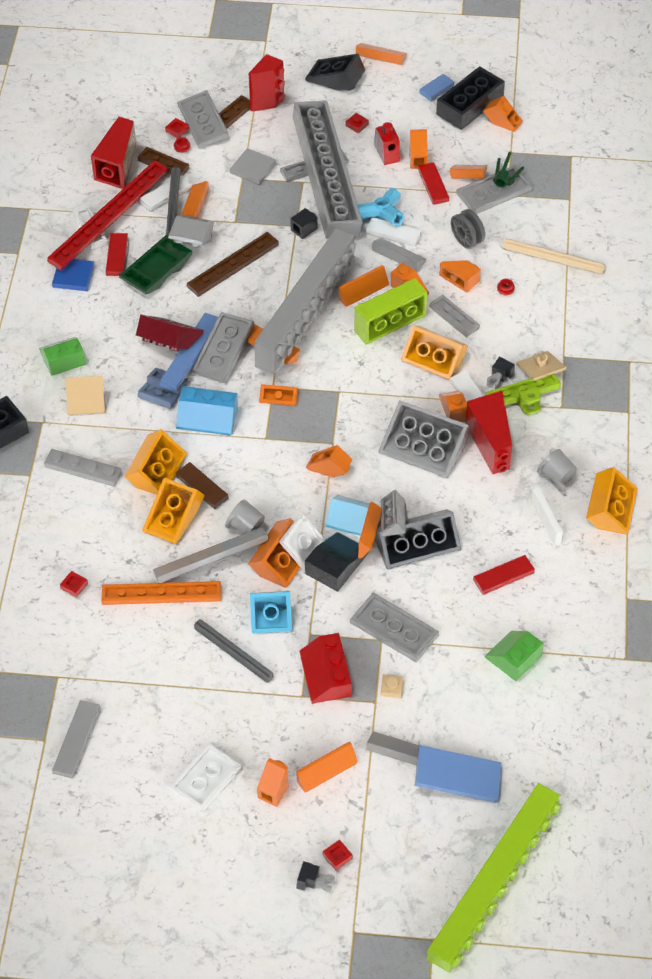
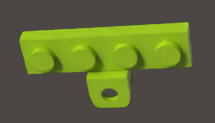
[486,374,561,415]

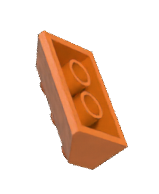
[248,518,300,588]

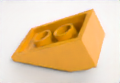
[142,478,205,544]

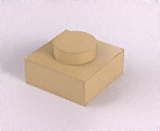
[381,675,403,698]

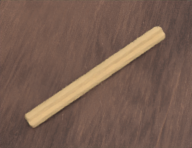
[503,238,605,274]

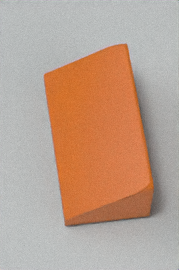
[449,165,487,179]
[259,384,299,406]

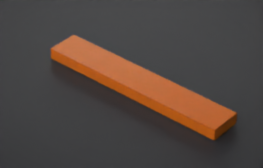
[101,581,221,605]

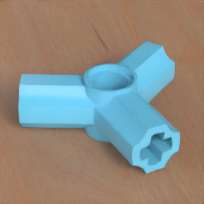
[357,188,404,227]

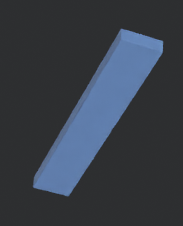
[160,313,218,392]

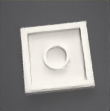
[279,514,325,570]

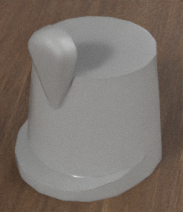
[537,449,577,493]
[225,499,265,534]

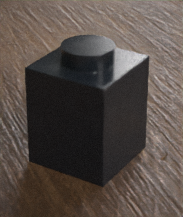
[290,208,318,239]

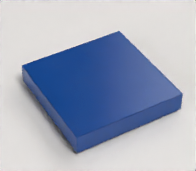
[52,259,95,291]

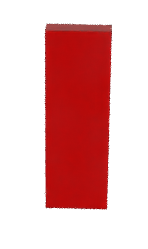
[418,162,449,205]
[106,233,128,276]
[473,555,535,595]

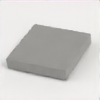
[230,148,276,185]

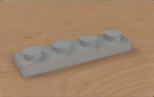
[44,449,122,487]

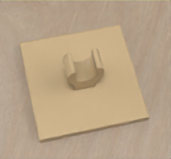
[516,351,566,381]
[65,376,105,415]

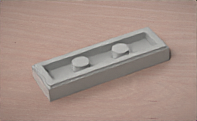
[429,294,480,338]

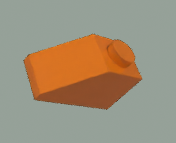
[439,260,481,293]
[391,262,429,296]
[439,391,467,422]
[306,445,352,478]

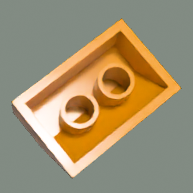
[401,326,468,380]
[124,429,187,495]
[586,467,638,534]

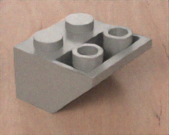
[168,214,214,247]

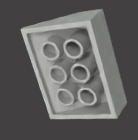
[378,400,471,478]

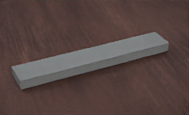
[153,527,269,583]

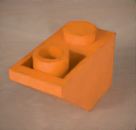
[483,96,523,132]
[409,129,428,169]
[257,758,289,807]

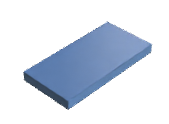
[414,745,501,803]

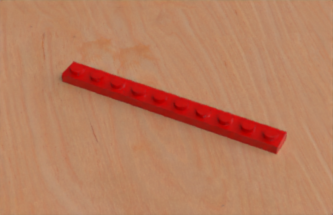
[47,160,168,271]

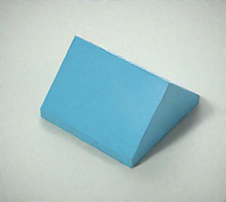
[326,495,370,536]
[250,591,292,633]

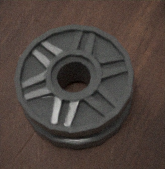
[451,209,486,249]

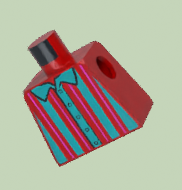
[374,122,400,165]

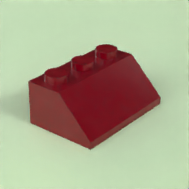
[136,314,204,352]

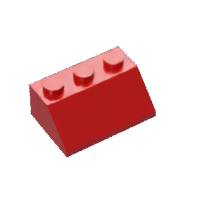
[248,54,285,112]
[299,633,352,704]

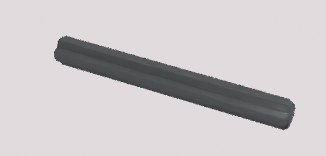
[166,167,180,236]
[194,619,274,683]

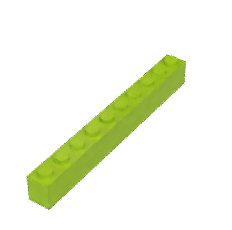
[427,783,561,973]

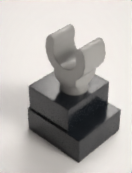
[487,356,515,389]
[296,861,335,892]

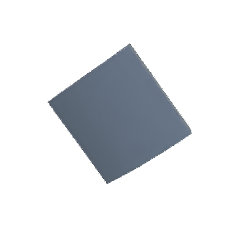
[138,368,188,409]

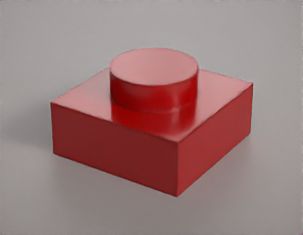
[345,113,369,133]
[165,118,189,138]
[60,571,88,598]
[322,839,353,871]

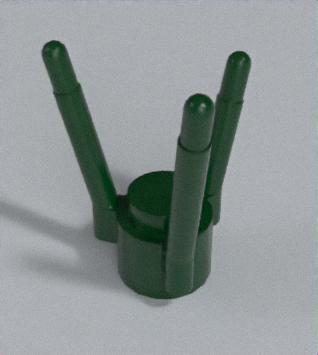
[493,151,524,188]

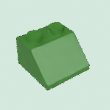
[39,337,86,376]
[485,631,544,681]

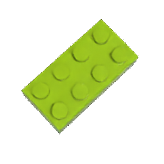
[354,278,427,345]

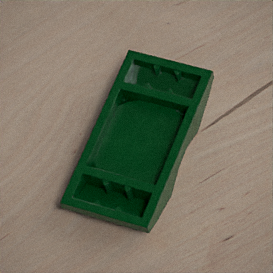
[119,235,192,294]

